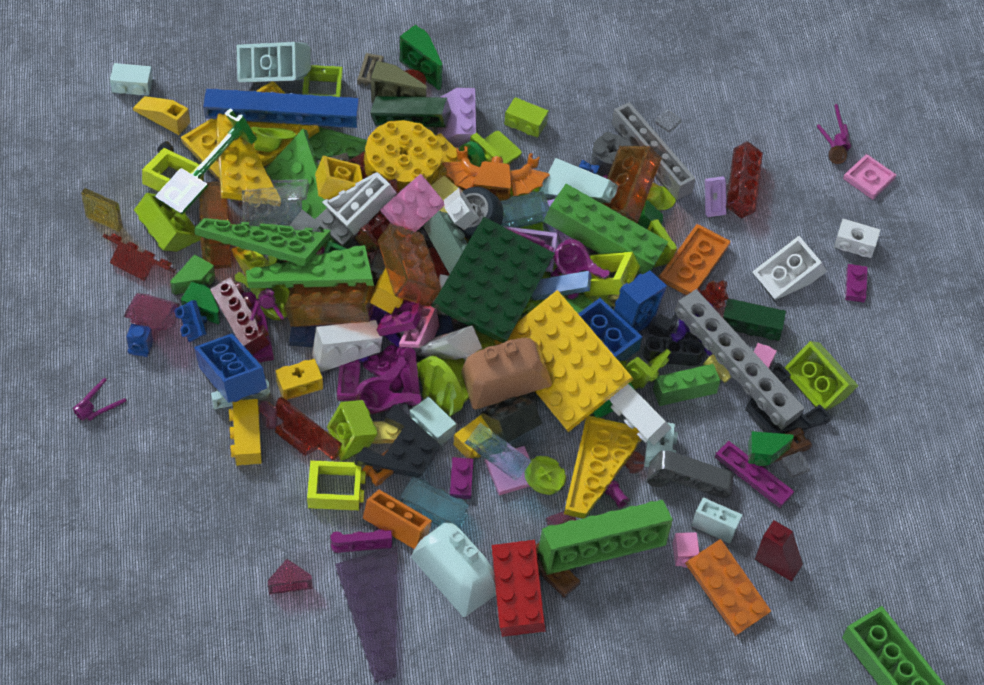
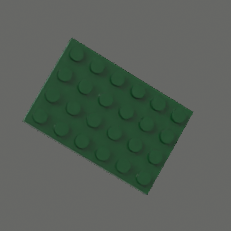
[432,216,555,343]

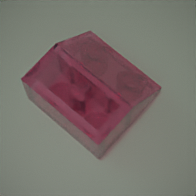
[124,293,180,331]

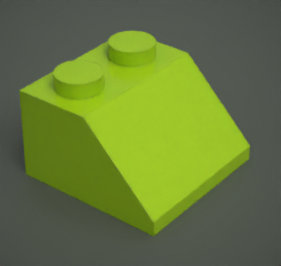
[327,400,378,461]

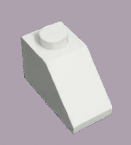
[444,188,479,230]

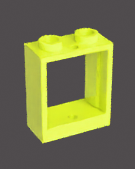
[142,148,204,191]
[583,252,640,297]
[307,460,366,511]

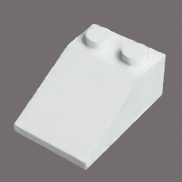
[753,236,827,301]

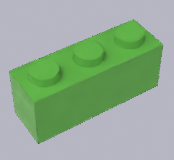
[653,364,720,406]

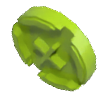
[524,455,566,495]

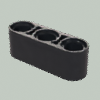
[643,336,704,366]

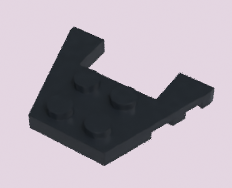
[745,362,832,434]
[354,404,440,479]

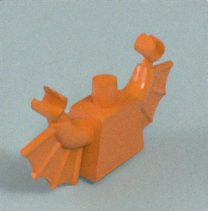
[442,146,550,201]

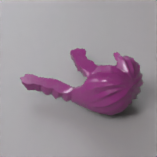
[553,239,610,300]
[355,356,422,414]

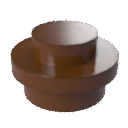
[828,145,847,164]

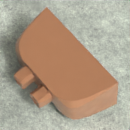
[461,338,552,410]

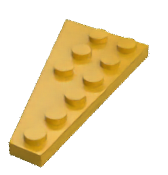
[216,114,281,206]
[564,416,642,519]

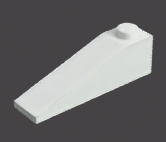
[409,326,482,360]

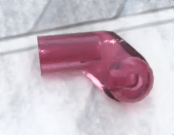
[259,401,278,429]

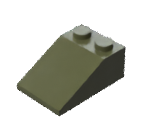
[371,61,427,103]

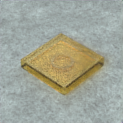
[81,188,123,231]

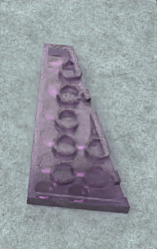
[335,546,397,684]

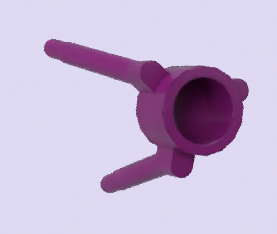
[817,104,851,151]
[250,288,284,321]
[72,378,127,421]

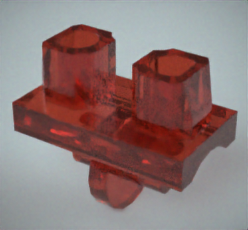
[692,280,729,308]

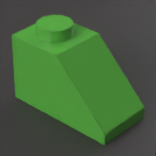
[170,254,215,295]

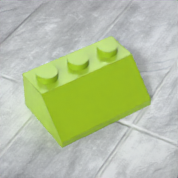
[134,193,203,252]
[785,341,858,411]

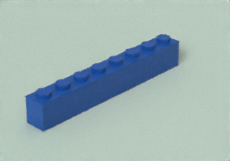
[203,89,359,128]

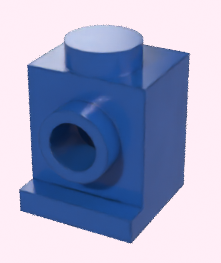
[126,323,153,357]

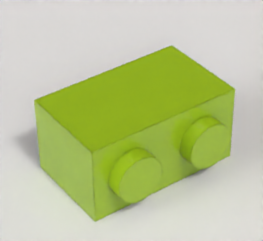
[504,97,549,138]

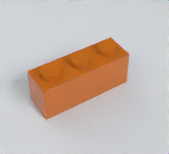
[363,489,432,549]

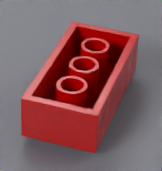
[491,540,546,637]

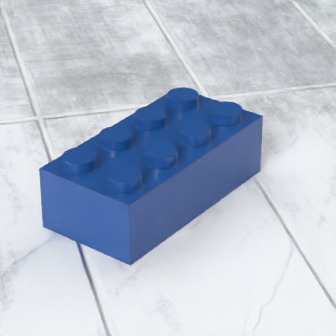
[194,333,267,403]

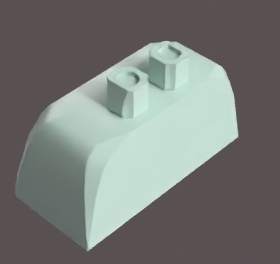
[237,42,311,82]
[411,523,496,617]

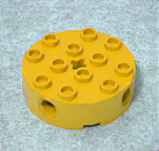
[364,120,443,193]

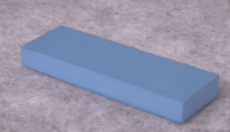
[532,271,591,301]

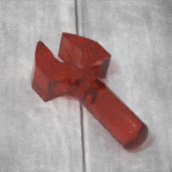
[624,451,644,474]

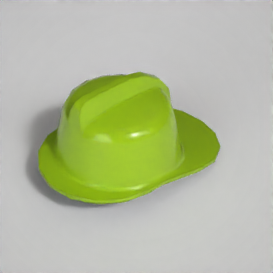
[251,127,296,152]
[630,182,676,210]

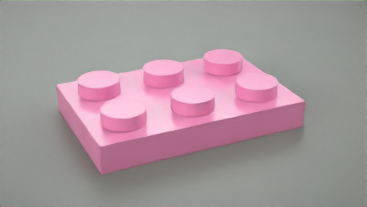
[380,174,444,240]

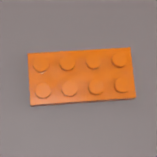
[659,224,731,295]
[685,539,771,636]

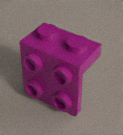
[363,345,417,393]

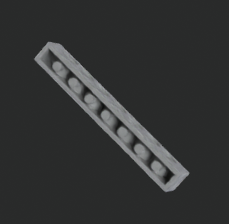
[674,289,804,430]

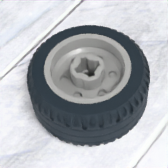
[457,187,504,240]

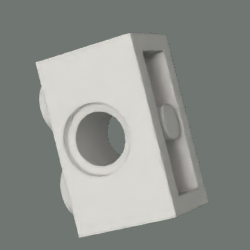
[834,219,880,258]

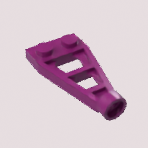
[376,275,426,336]

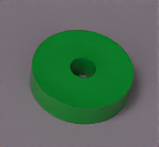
[459,141,486,167]

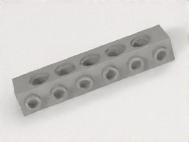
[612,102,696,200]

